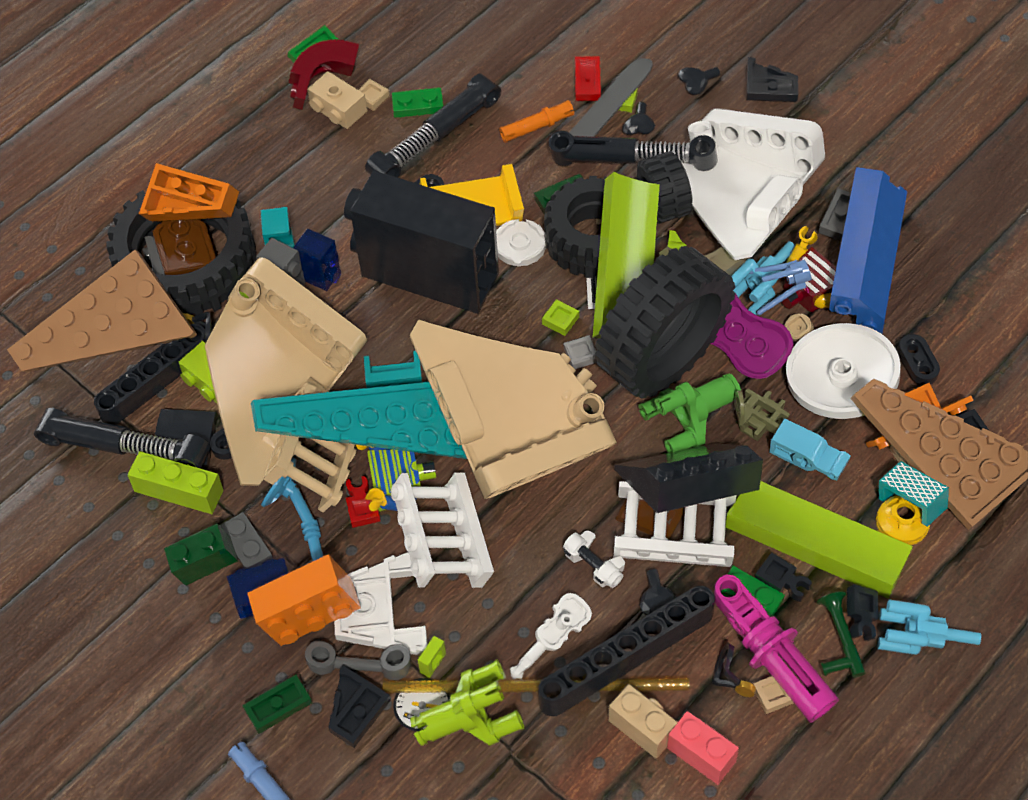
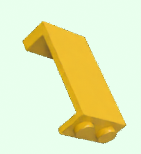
[420,164,524,226]

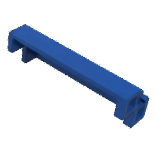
[829,167,907,334]

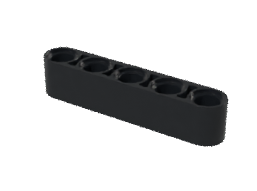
[94,324,206,425]

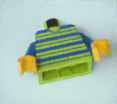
[356,445,436,511]

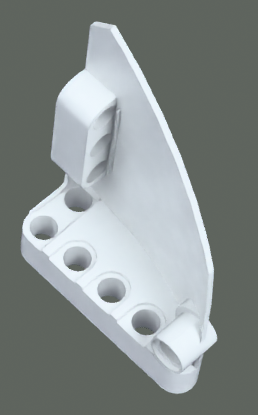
[682,109,825,260]

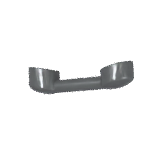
[305,641,411,681]

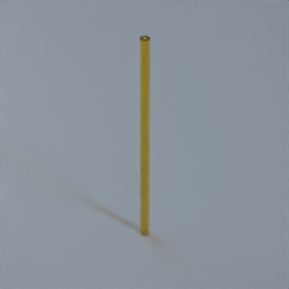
[383,678,689,693]

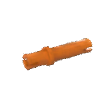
[499,100,574,143]

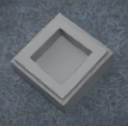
[563,336,597,369]

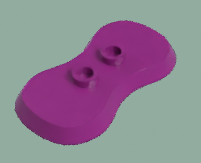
[711,293,793,379]

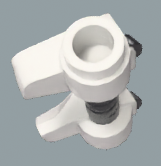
[563,531,625,588]

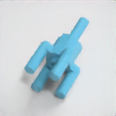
[731,241,795,315]
[877,600,981,654]

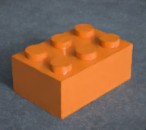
[247,554,361,646]

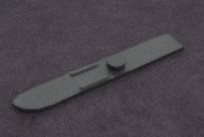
[562,58,653,149]

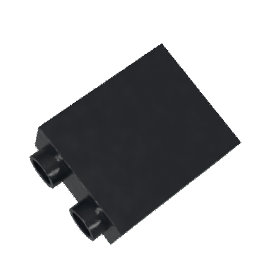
[344,170,499,314]

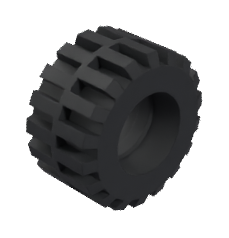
[637,151,692,224]

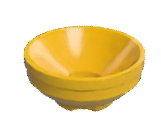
[876,495,930,545]

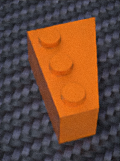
[139,163,239,221]

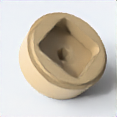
[785,314,814,342]

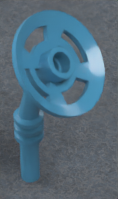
[261,458,323,561]

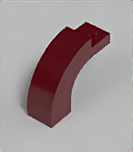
[288,39,359,110]

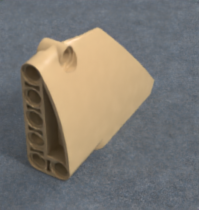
[205,258,367,486]
[409,320,617,499]

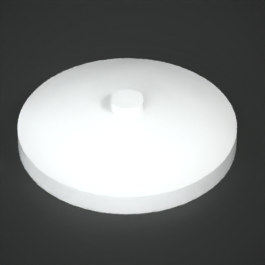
[786,323,900,419]

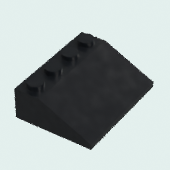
[614,443,763,513]

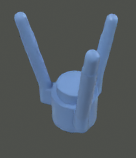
[749,259,812,315]

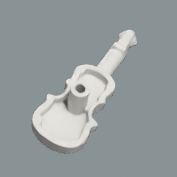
[510,593,592,679]

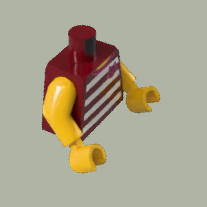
[781,226,836,312]

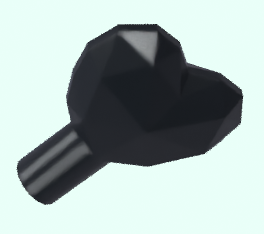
[678,67,720,95]
[622,102,655,135]
[640,569,677,615]

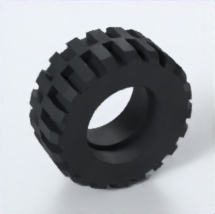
[544,176,607,278]

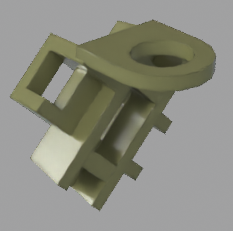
[734,389,790,441]

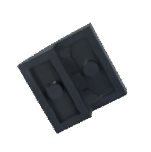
[155,409,217,466]

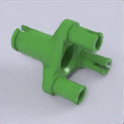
[638,373,741,453]

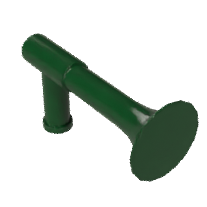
[817,591,865,678]

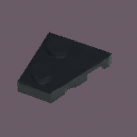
[328,665,391,748]

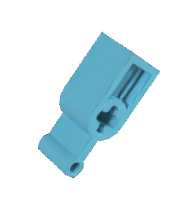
[769,419,851,481]

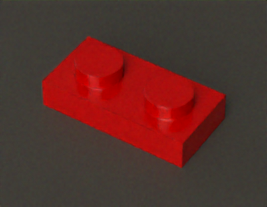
[575,56,601,101]

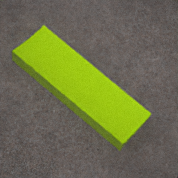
[593,172,660,338]
[725,481,913,599]

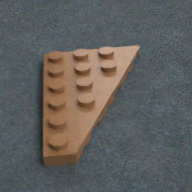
[7,250,197,372]
[850,378,1028,530]

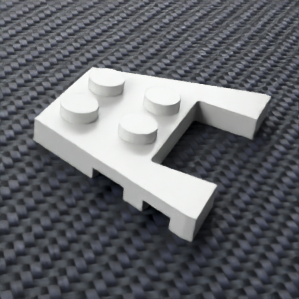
[334,551,427,656]

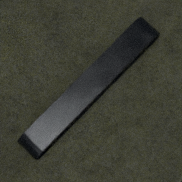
[538,586,715,716]

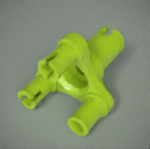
[410,660,524,746]

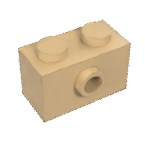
[307,71,367,129]
[609,684,678,759]

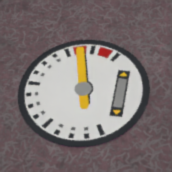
[393,678,451,732]

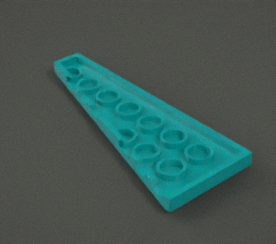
[251,382,467,459]

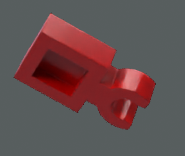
[346,476,381,528]

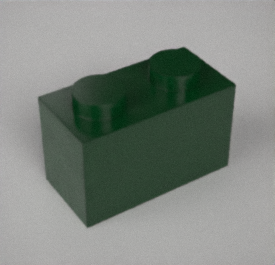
[164,524,238,586]

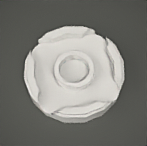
[496,219,546,266]

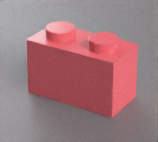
[667,711,739,785]

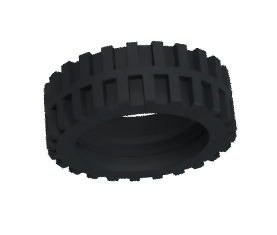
[106,190,257,316]
[595,246,735,398]

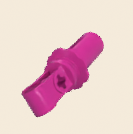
[714,575,839,723]

